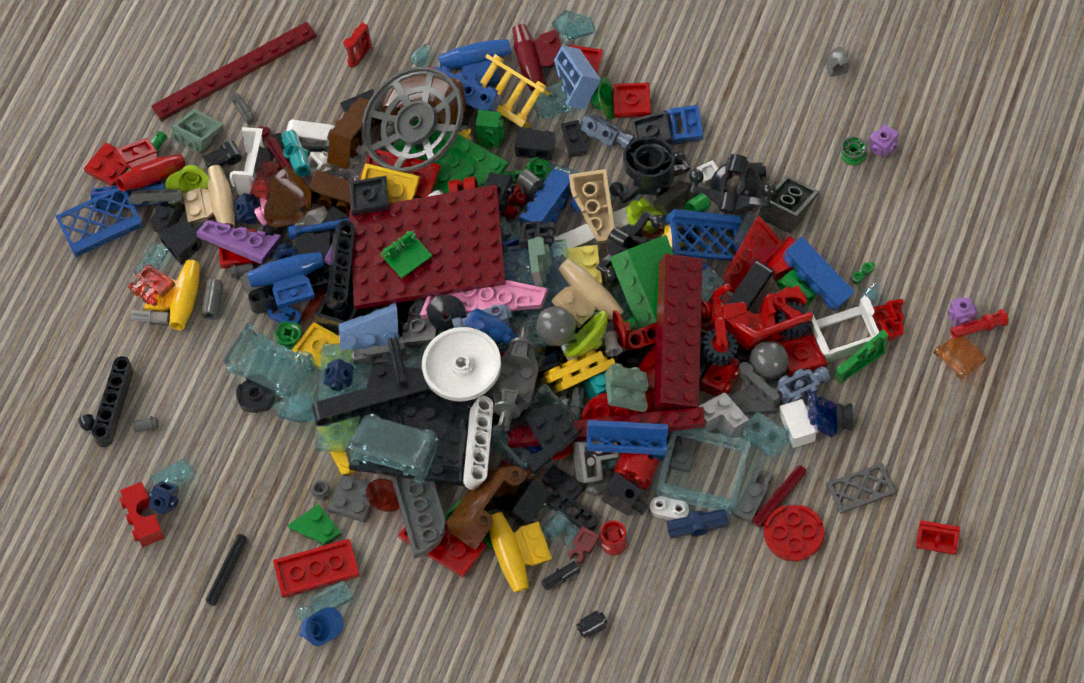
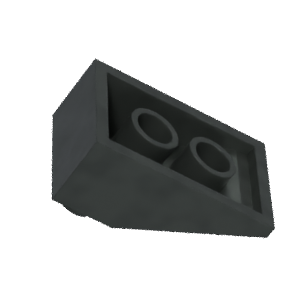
[758,175,819,234]

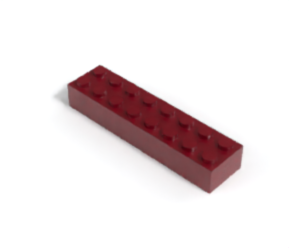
[654,254,703,411]

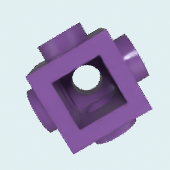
[869,124,899,158]
[948,297,977,327]

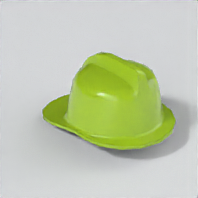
[165,165,209,197]

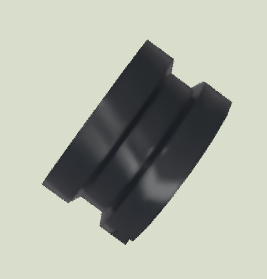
[836,403,853,431]

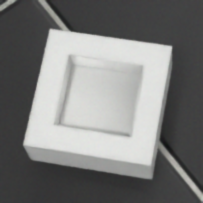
[696,160,718,185]

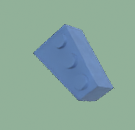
[554,45,601,110]
[339,303,398,350]

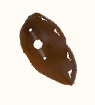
[264,167,311,227]

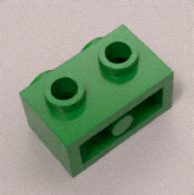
[476,110,506,148]

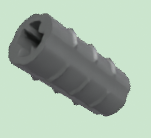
[201,279,223,320]

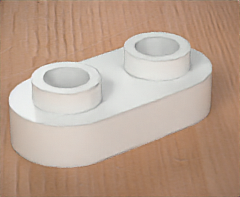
[650,497,689,520]

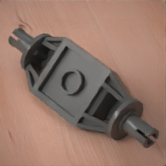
[492,326,538,431]

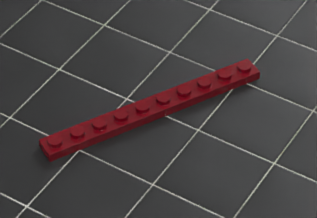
[151,21,317,122]
[507,407,705,449]

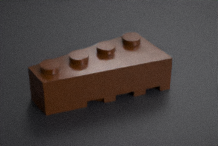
[327,97,380,169]
[307,170,351,214]

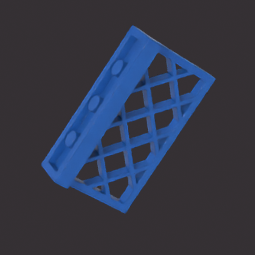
[55,187,143,257]
[665,209,742,261]

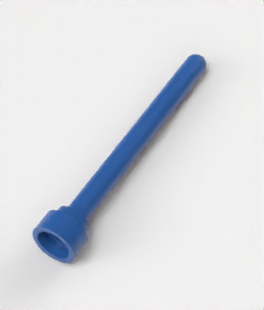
[287,218,350,240]

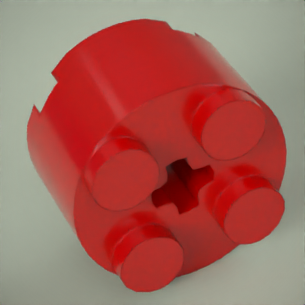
[614,453,659,490]

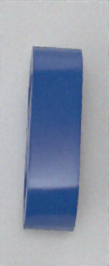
[267,306,302,325]

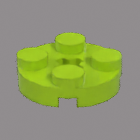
[625,198,663,234]

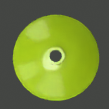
[564,311,608,357]

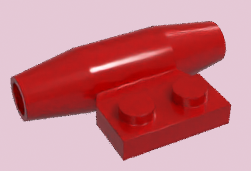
[115,137,185,191]

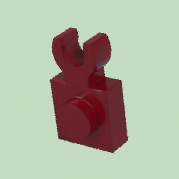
[568,526,600,564]

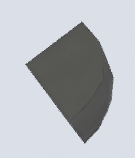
[826,46,848,77]

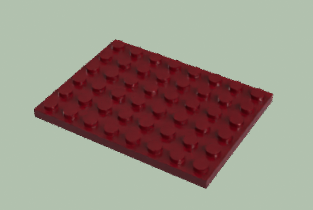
[349,185,506,310]

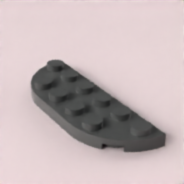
[391,476,445,559]

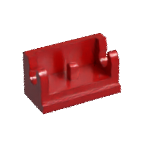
[916,520,960,555]

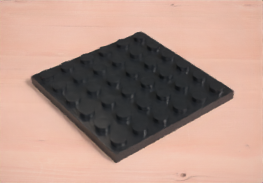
[348,362,482,486]

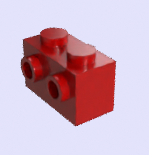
[701,357,740,397]

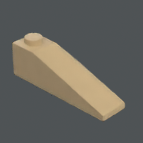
[569,169,614,243]

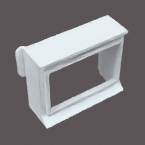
[230,127,265,197]
[810,297,879,363]

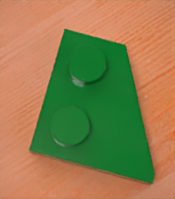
[287,504,342,546]

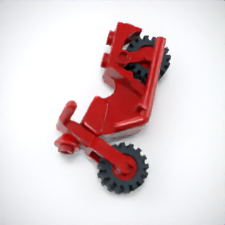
[700,283,813,367]

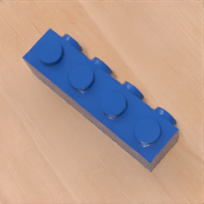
[434,66,502,112]
[782,236,855,311]

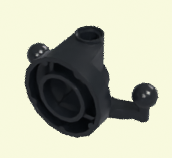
[609,136,691,203]
[689,154,777,214]
[596,211,666,283]

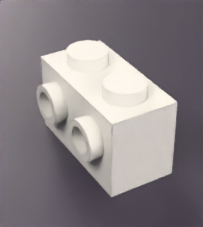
[780,399,818,448]

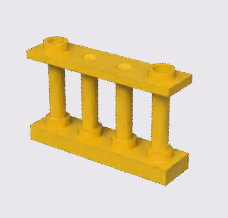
[480,54,551,129]

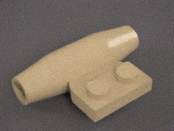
[182,165,235,228]
[551,258,624,328]

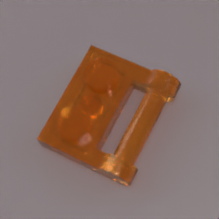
[933,336,986,379]

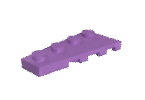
[197,220,281,264]

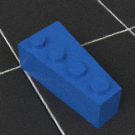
[519,169,572,228]

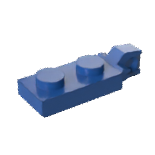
[465,307,517,344]

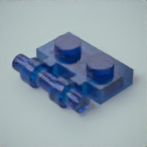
[807,390,837,438]

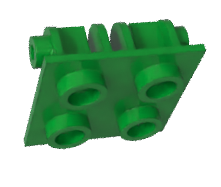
[380,231,432,279]

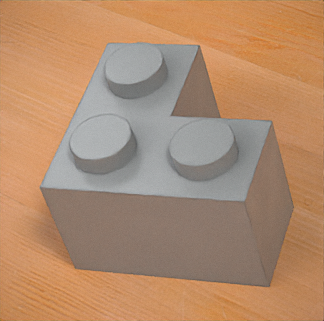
[696,392,749,441]
[572,440,619,483]

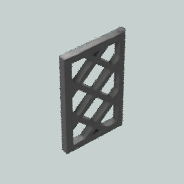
[826,463,896,514]

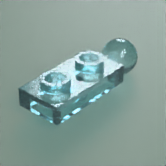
[296,580,354,622]

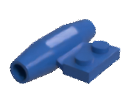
[438,39,512,87]
[247,252,324,309]

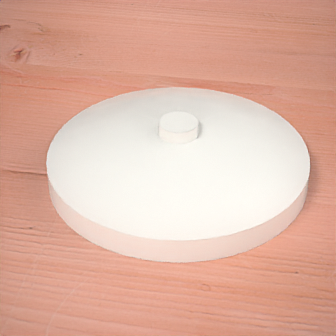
[422,327,501,401]

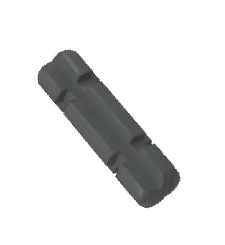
[231,93,255,124]

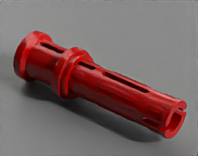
[950,309,1009,339]

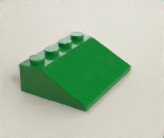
[609,235,674,329]

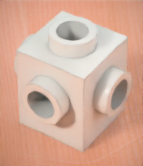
[307,151,335,177]

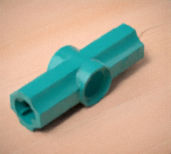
[281,129,311,177]

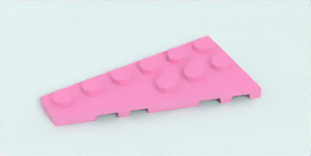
[420,280,548,319]

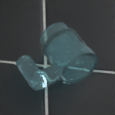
[542,511,578,547]

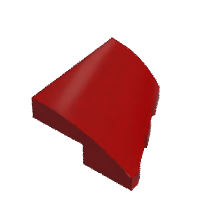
[766,236,796,282]
[872,298,904,343]

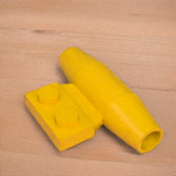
[144,260,200,330]
[489,512,552,593]

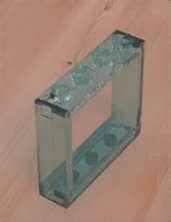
[656,428,750,514]

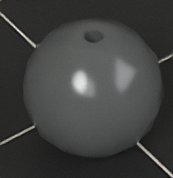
[536,306,576,346]
[749,341,789,380]

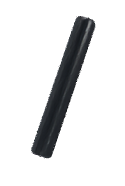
[205,534,247,606]

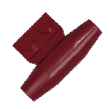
[512,24,562,92]

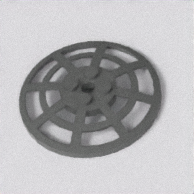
[361,67,463,172]

